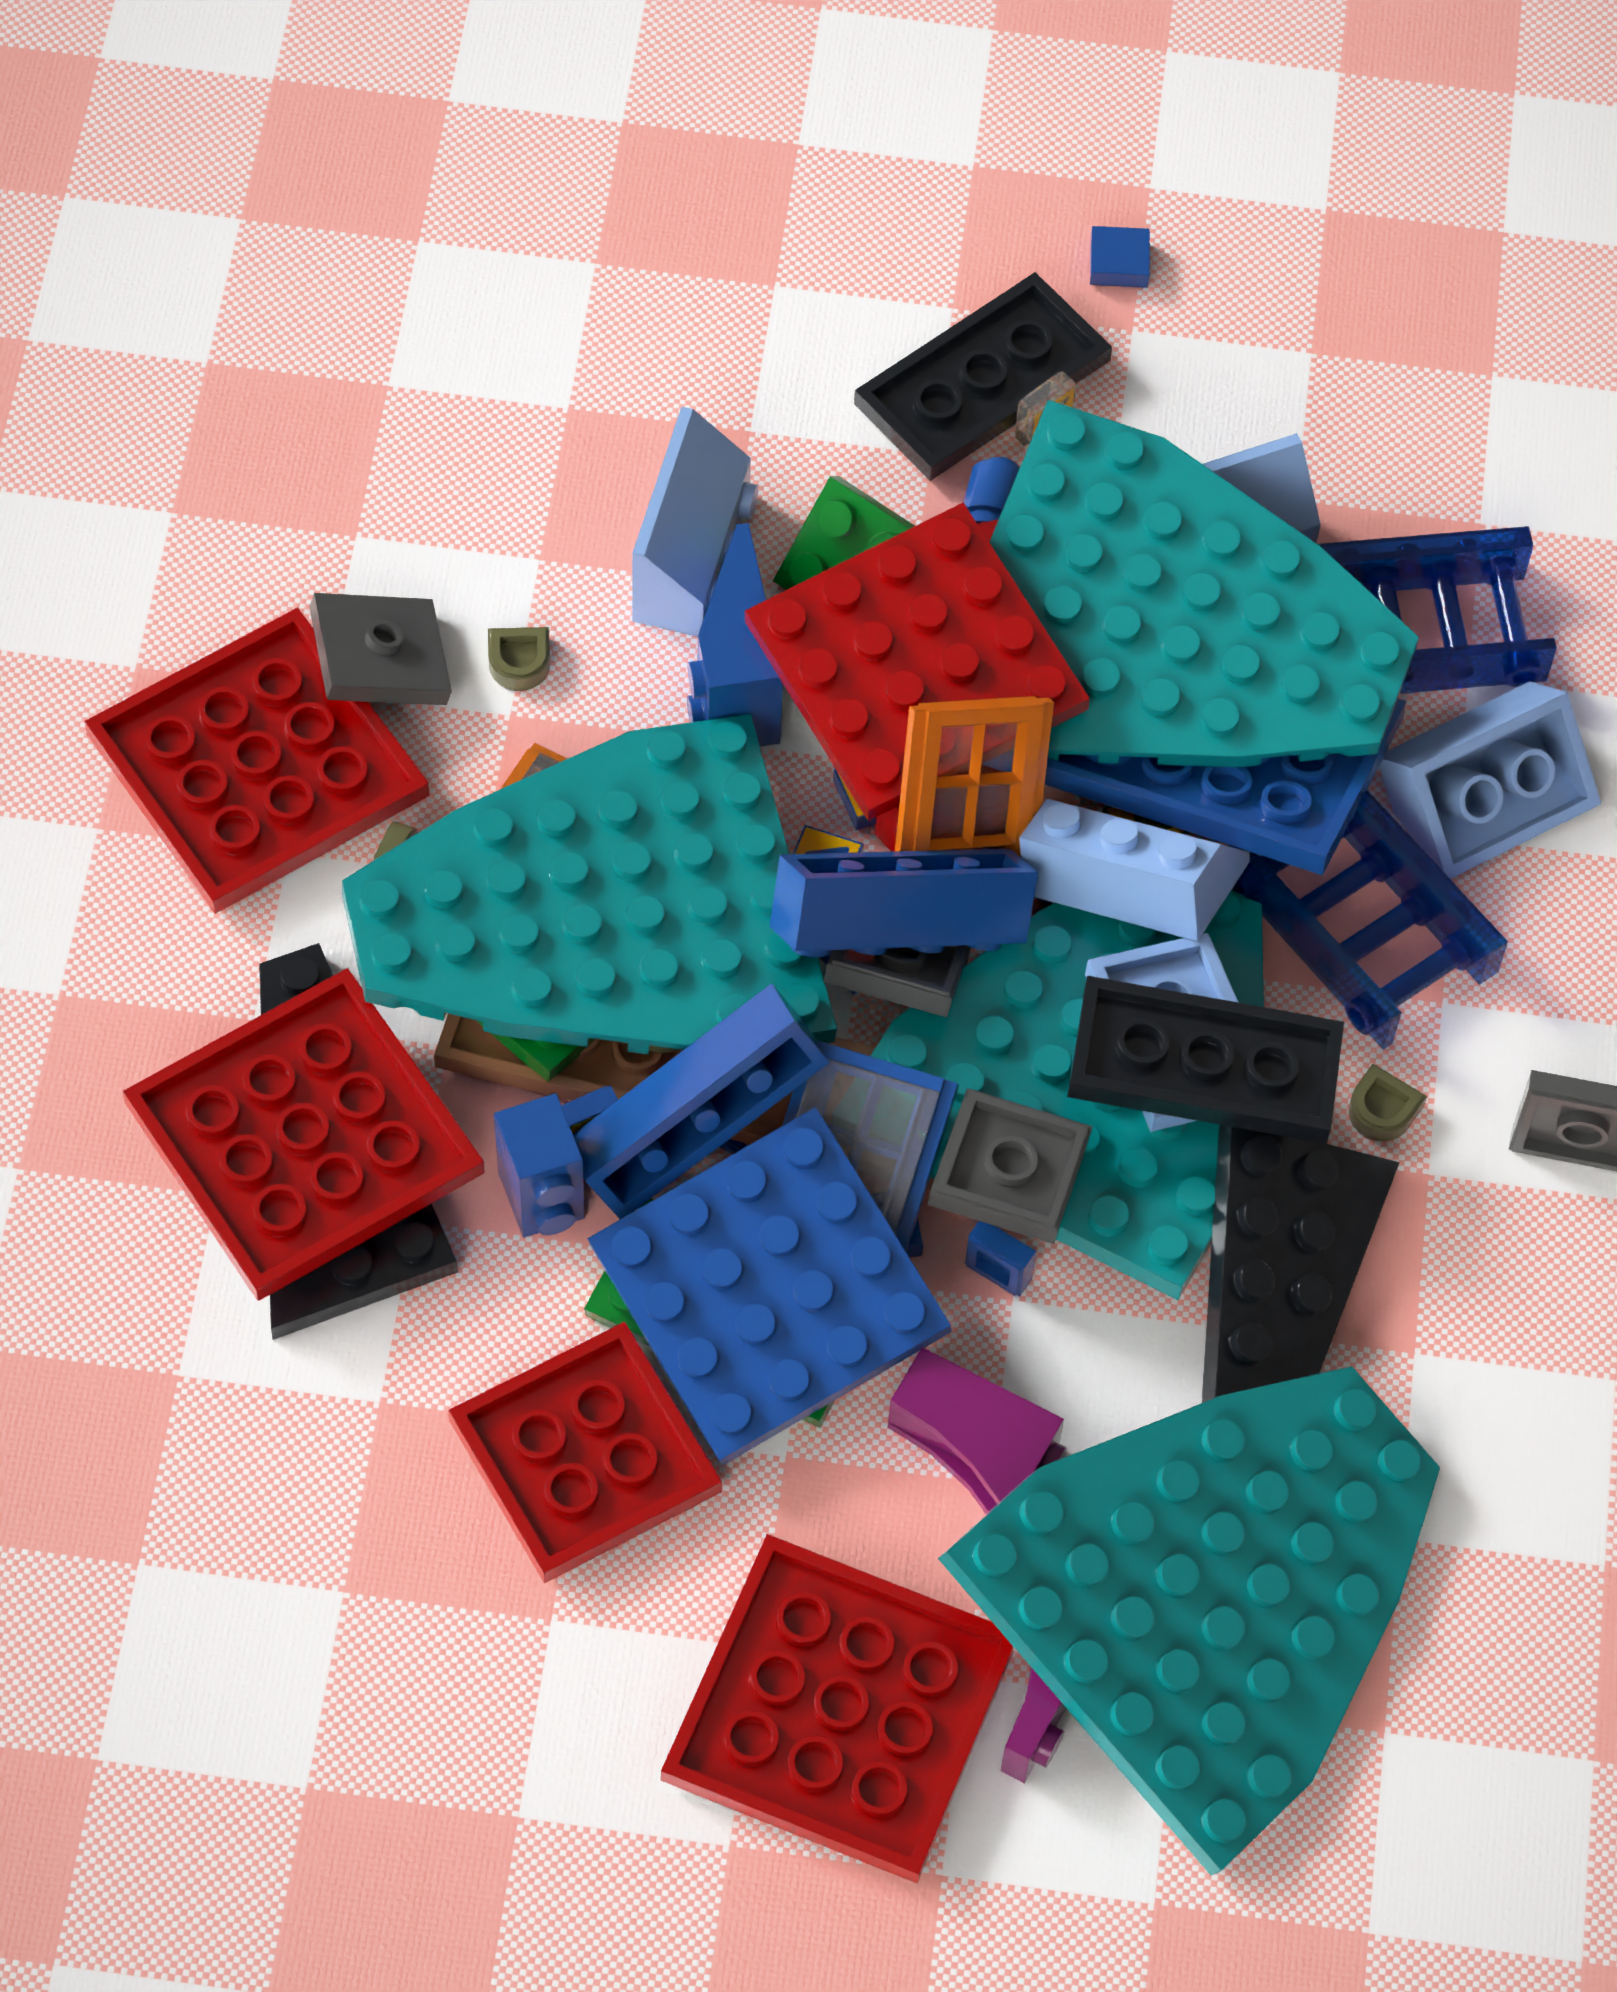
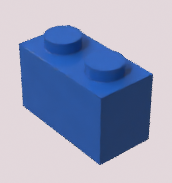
[494,1093,585,1238]

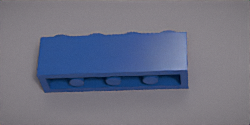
[769,848,1038,957]
[573,983,830,1219]

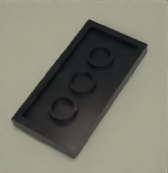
[854,272,1112,481]
[1067,975,1344,1144]

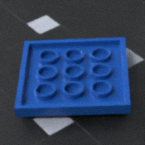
[587,1107,952,1467]

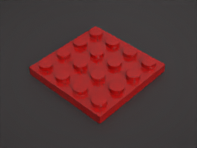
[745,502,1090,821]
[84,607,430,914]
[123,968,485,1301]
[660,1534,1015,1884]

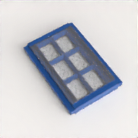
[782,1041,959,1253]

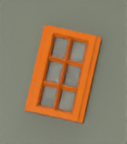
[895,696,1054,857]

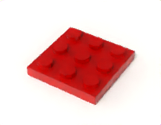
[448,1321,722,1584]

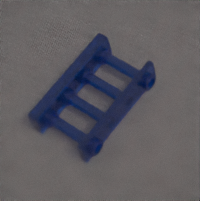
[1318,526,1557,694]
[1229,790,1508,1050]

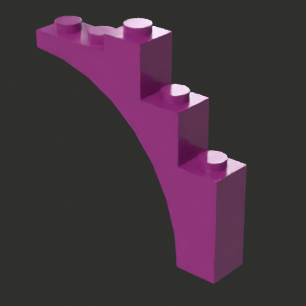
[887,1347,1068,1784]

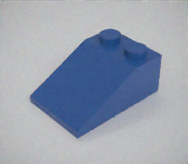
[687,523,783,747]

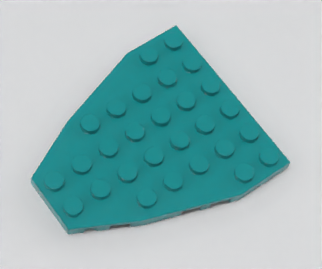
[989,400,1419,767]
[342,714,837,1054]
[831,890,1264,1300]
[938,1366,1440,1876]

